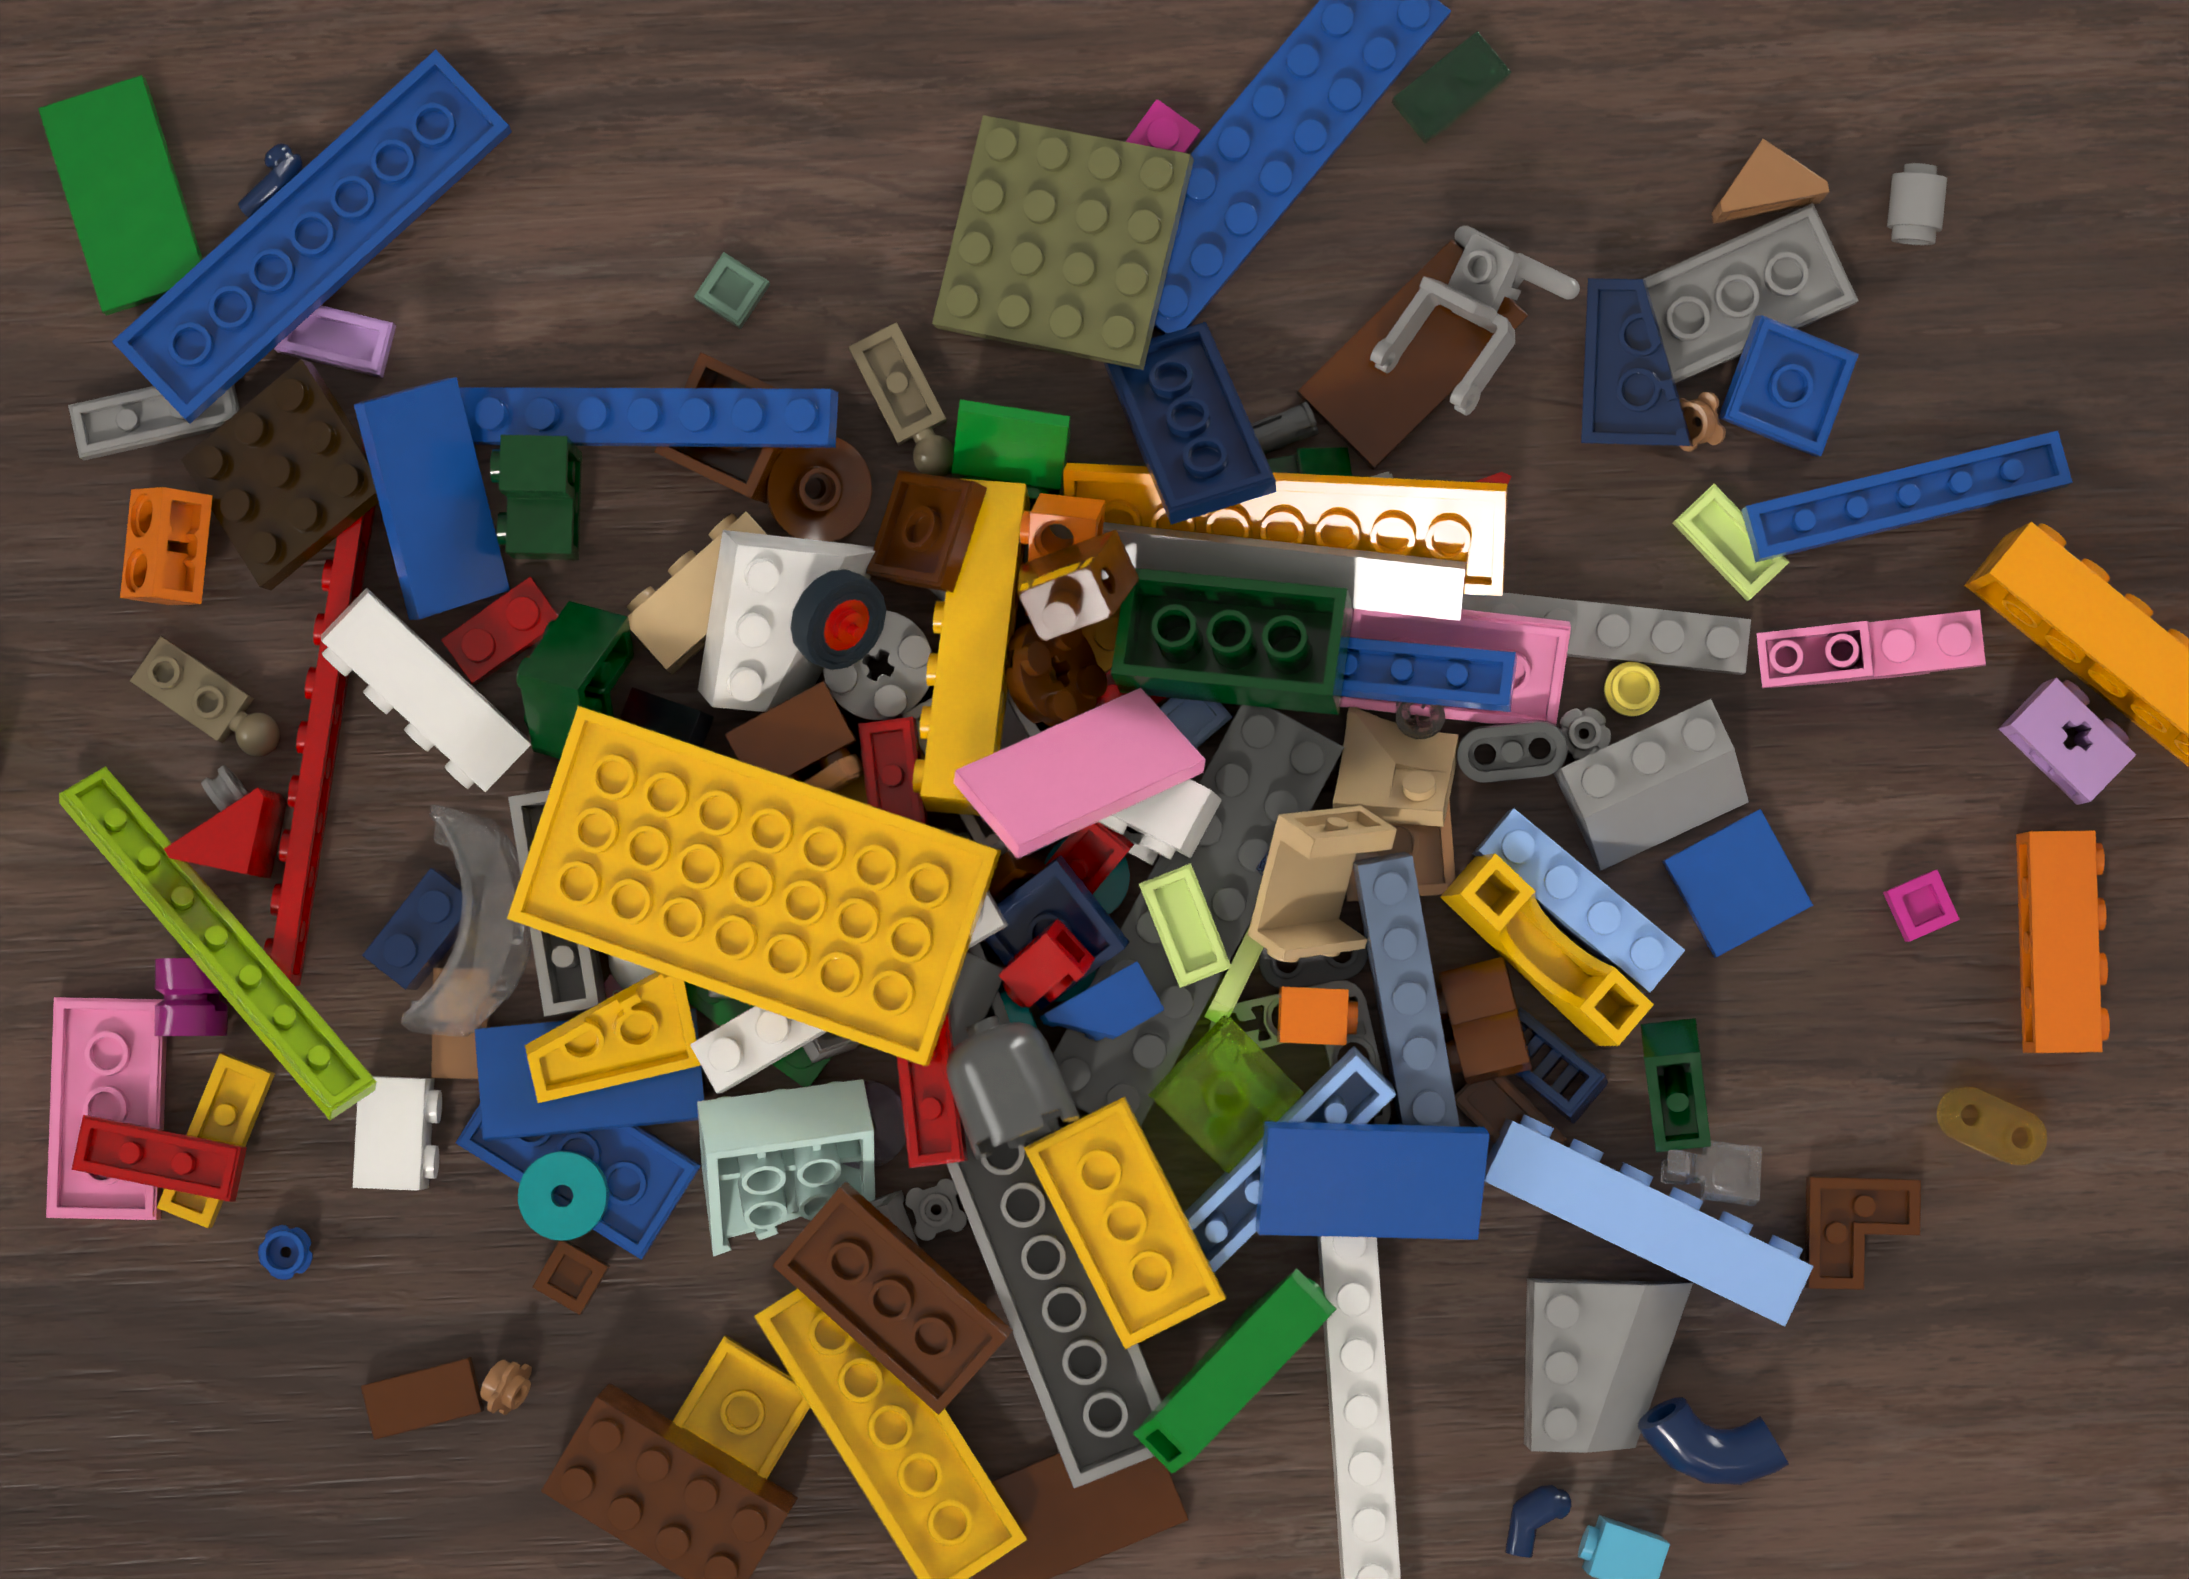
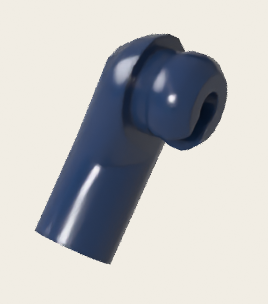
[238,144,302,218]
[1505,1485,1572,1558]

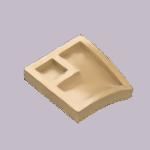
[1333,707,1459,827]

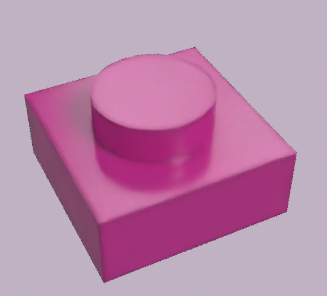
[1126,99,1201,153]
[1883,869,1960,942]

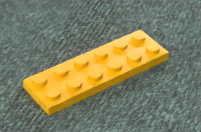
[754,1289,1027,1579]

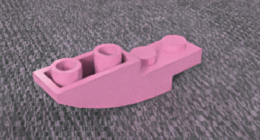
[1756,610,1986,688]

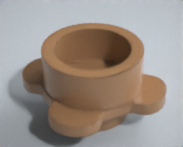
[1679,392,1726,451]
[480,1360,532,1415]

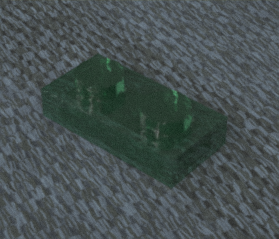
[1392,31,1512,144]

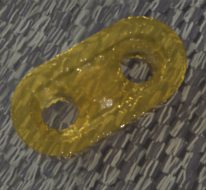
[1937,1087,2047,1165]

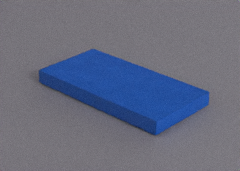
[354,377,510,620]
[474,1008,704,1141]
[455,1104,702,1260]
[1255,1121,1489,1240]

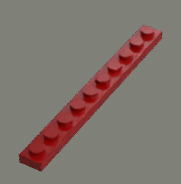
[263,439,376,986]

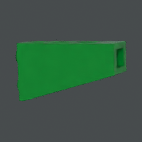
[1133,1269,1336,1474]

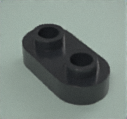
[1259,926,1368,989]

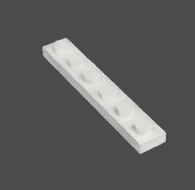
[690,890,1008,1093]

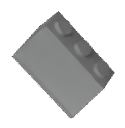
[1553,699,1749,871]

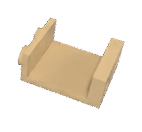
[1248,805,1397,963]

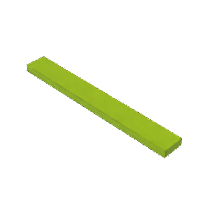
[59,766,377,1120]

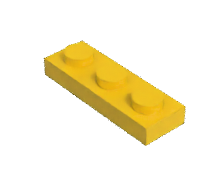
[157,1053,275,1228]

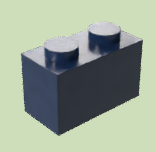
[362,868,484,990]

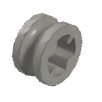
[201,765,249,811]

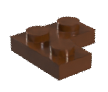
[1805,1176,1921,1290]

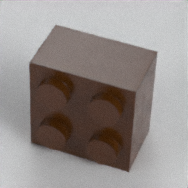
[655,352,784,504]
[725,681,861,782]

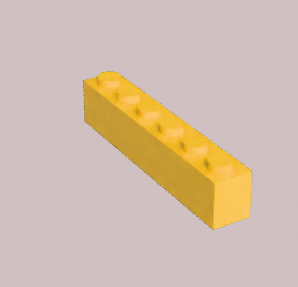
[913,479,1030,816]

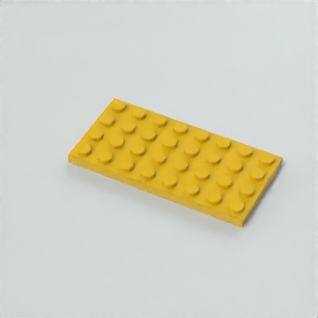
[507,706,1001,1066]

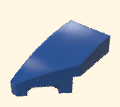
[1040,961,1165,1041]

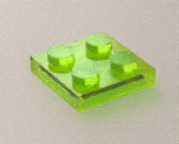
[1148,1015,1304,1174]

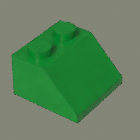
[952,399,1071,503]

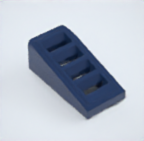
[1514,1007,1608,1124]

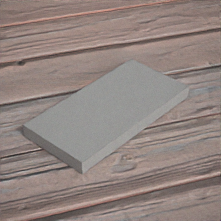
[1643,203,1859,385]

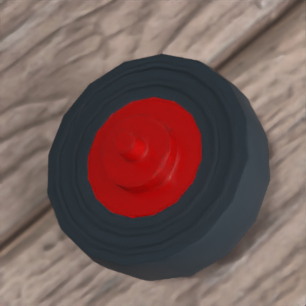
[790,569,886,670]

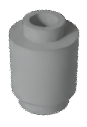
[1887,163,1947,245]

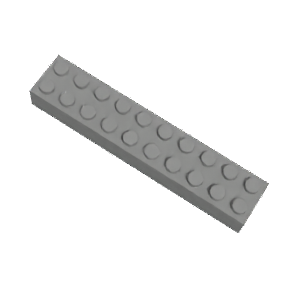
[947,942,1162,1488]

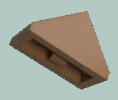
[1712,139,1830,223]

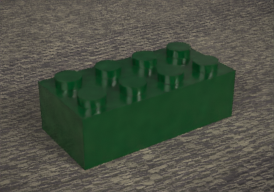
[1111,568,1353,715]

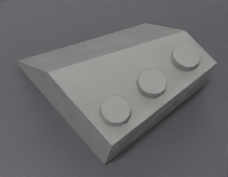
[1524,1278,1693,1453]

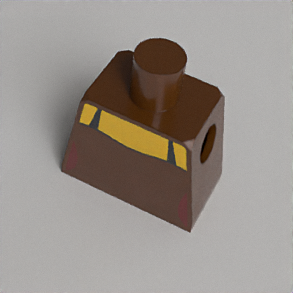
[1018,529,1139,641]

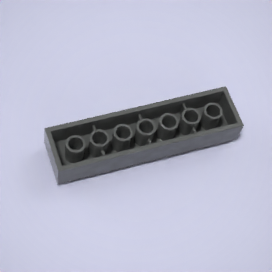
[1053,705,1344,1127]

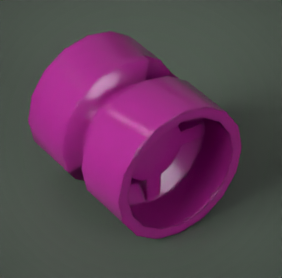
[154,958,228,1036]

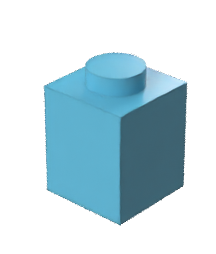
[1578,1515,1670,1579]

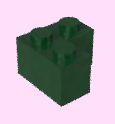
[490,435,582,560]
[516,601,634,759]

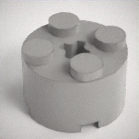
[823,611,934,723]

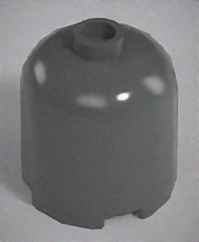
[946,1016,1079,1159]

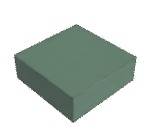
[694,252,770,329]

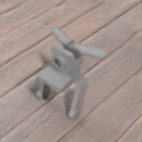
[1370,226,1580,416]

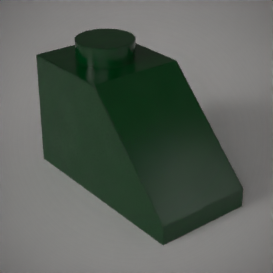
[1641,1018,1711,1152]

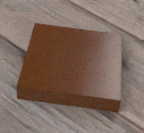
[865,470,987,593]

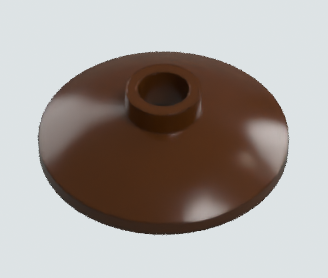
[766,437,872,542]

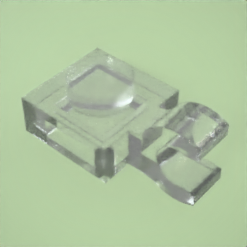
[1660,1140,1762,1206]

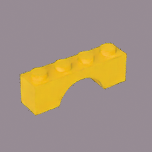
[1440,853,1654,1046]

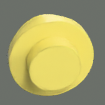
[1604,662,1660,717]

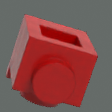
[998,918,1095,1008]

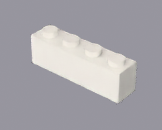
[321,588,531,792]

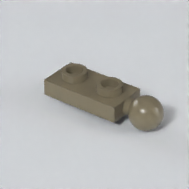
[848,322,954,477]
[130,636,280,756]

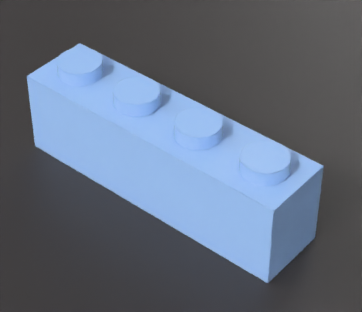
[1472,808,1685,993]

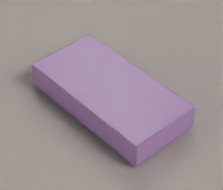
[274,305,396,378]

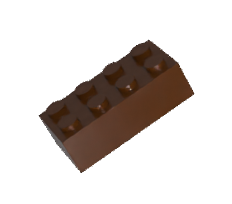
[541,1383,798,1579]

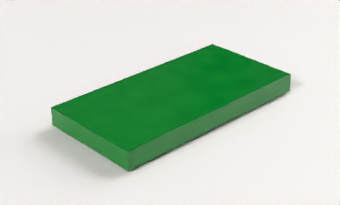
[38,75,203,315]

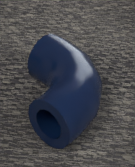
[1638,1397,1789,1485]

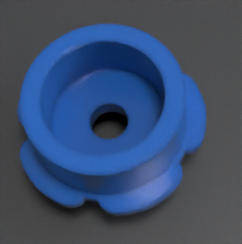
[258,1225,313,1280]

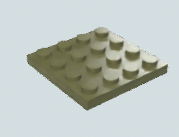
[932,115,1194,370]

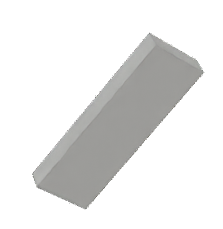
[68,385,240,461]

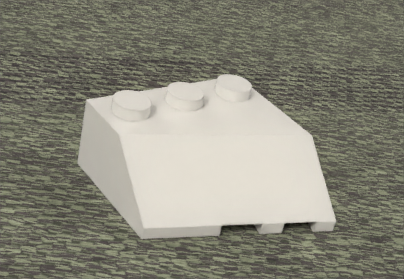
[698,530,875,712]

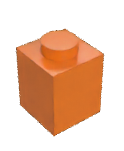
[1277,987,1358,1045]

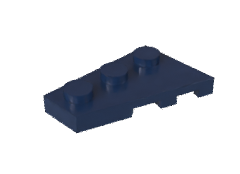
[1581,278,1693,446]

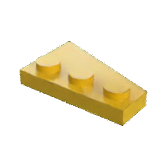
[525,971,701,1103]

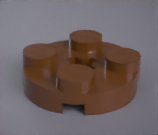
[1005,622,1107,729]

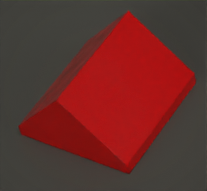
[164,788,287,879]

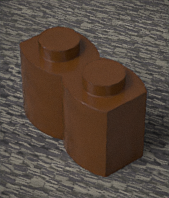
[1436,957,1533,1085]

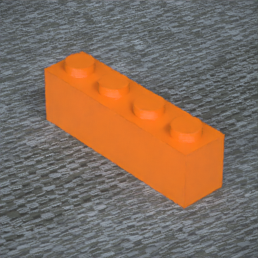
[2016,831,2110,1053]

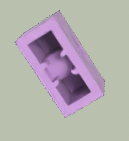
[1998,678,2136,805]

